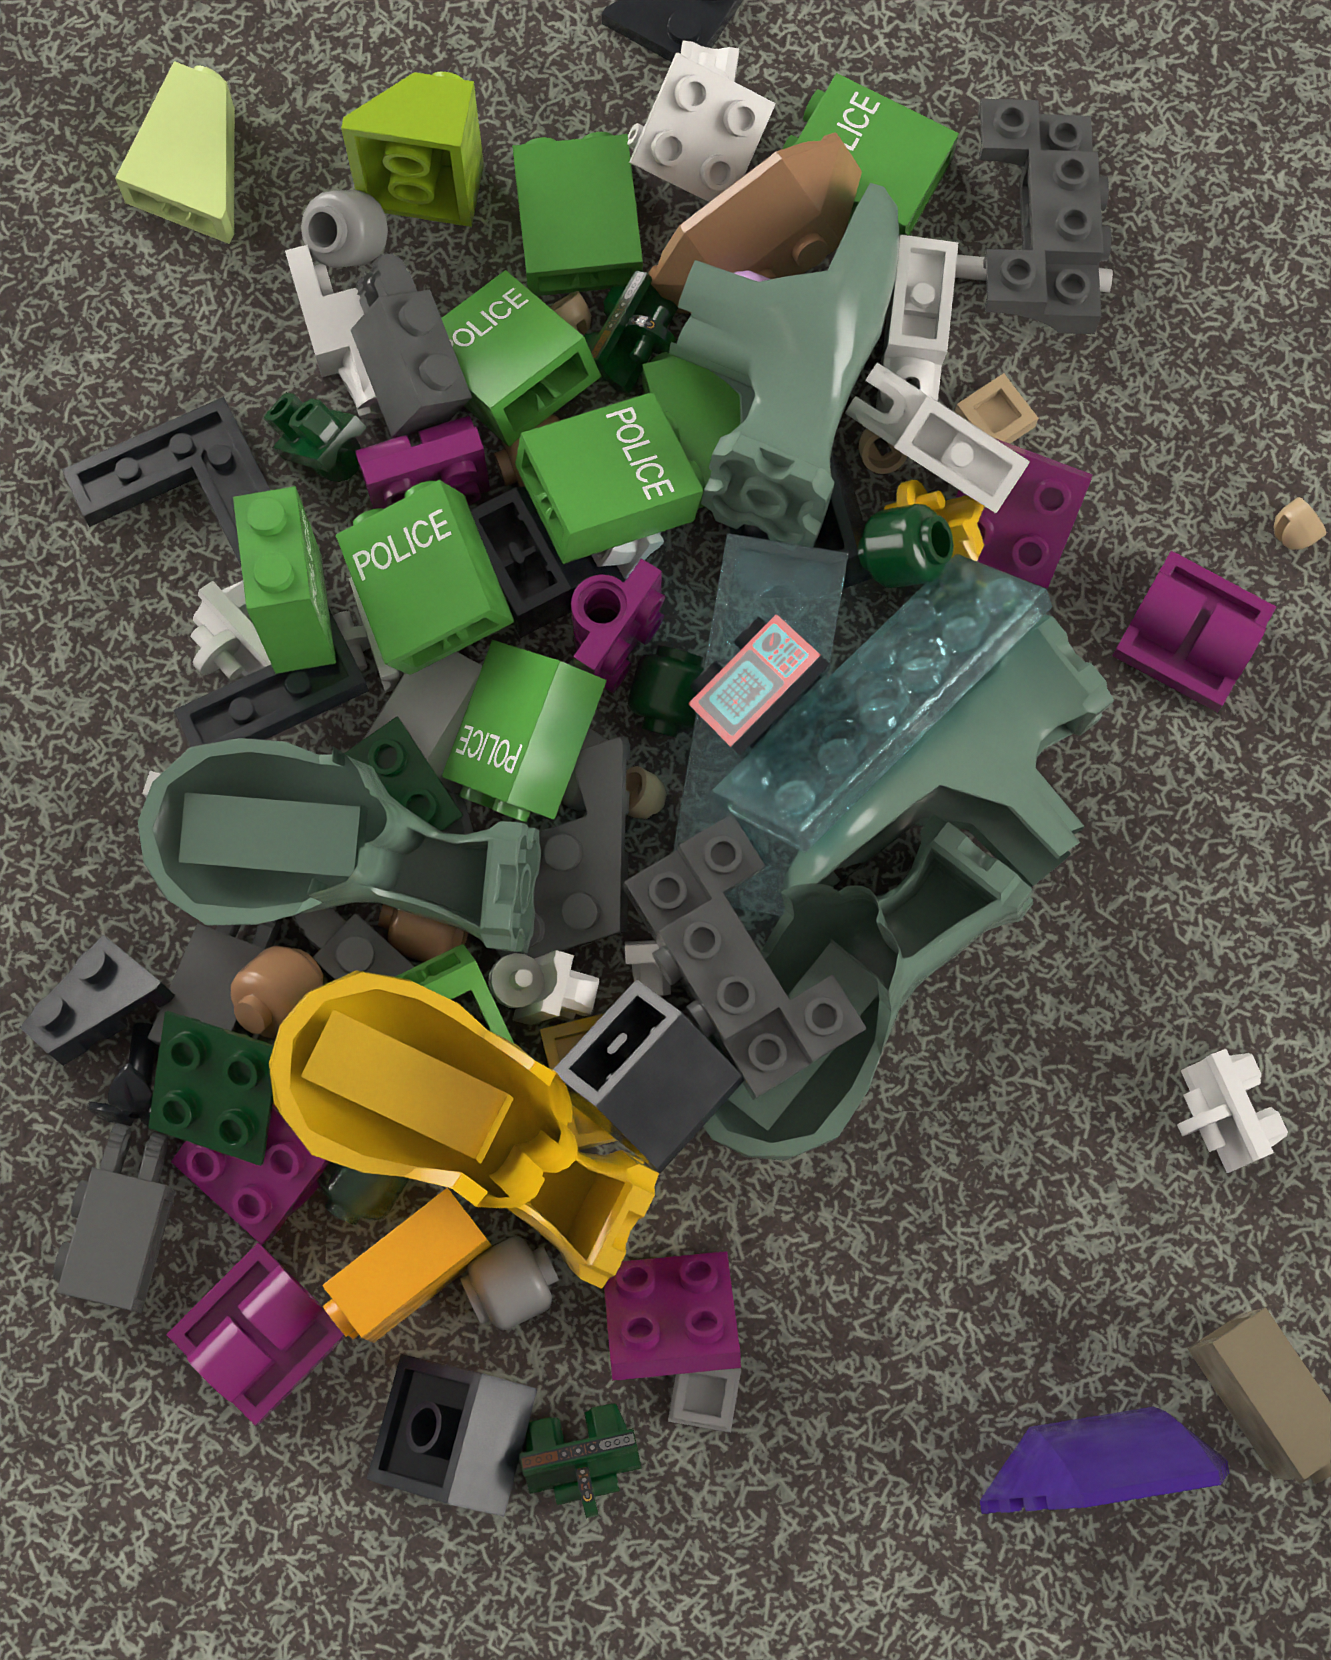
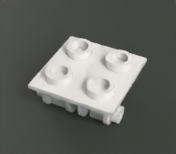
[627,53,776,202]

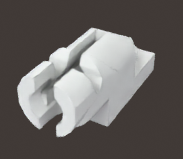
[876,235,959,413]
[285,245,384,419]
[845,363,1030,513]

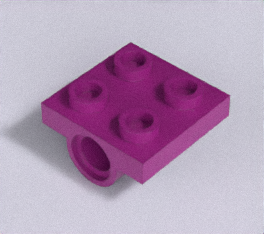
[355,415,490,509]
[956,438,1093,589]
[1112,550,1276,713]
[571,558,665,693]
[171,1100,331,1245]
[166,1243,346,1426]
[604,1251,741,1381]

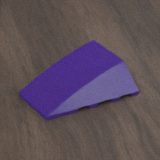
[980,1406,1230,1514]

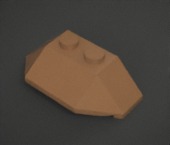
[648,132,862,314]

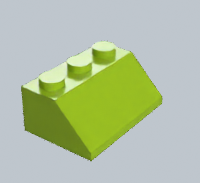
[341,72,484,227]

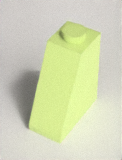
[115,61,235,244]

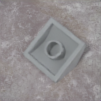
[363,652,482,803]

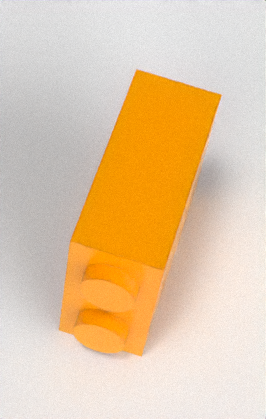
[322,1188,492,1343]

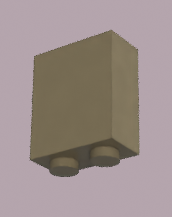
[1187,1307,1331,1484]

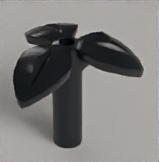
[87,1023,156,1126]

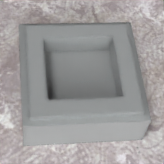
[668,1368,741,1433]

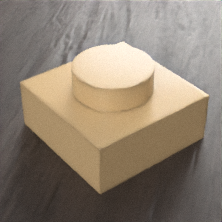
[954,373,1039,444]

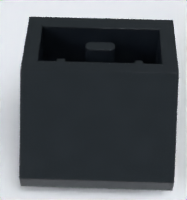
[470,487,625,638]
[553,979,745,1174]

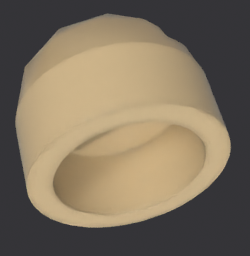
[550,291,592,334]
[859,429,907,474]
[1274,497,1326,550]
[626,766,667,819]

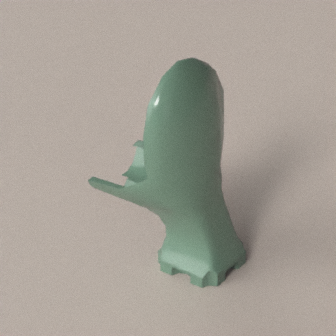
[669,183,899,552]
[782,607,1114,890]
[138,738,541,953]
[703,814,1033,1161]

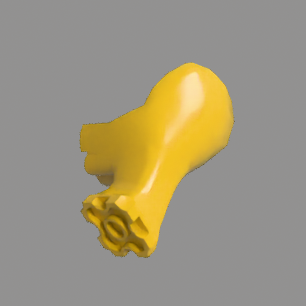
[269,970,659,1289]

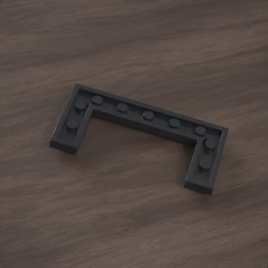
[62,396,369,747]

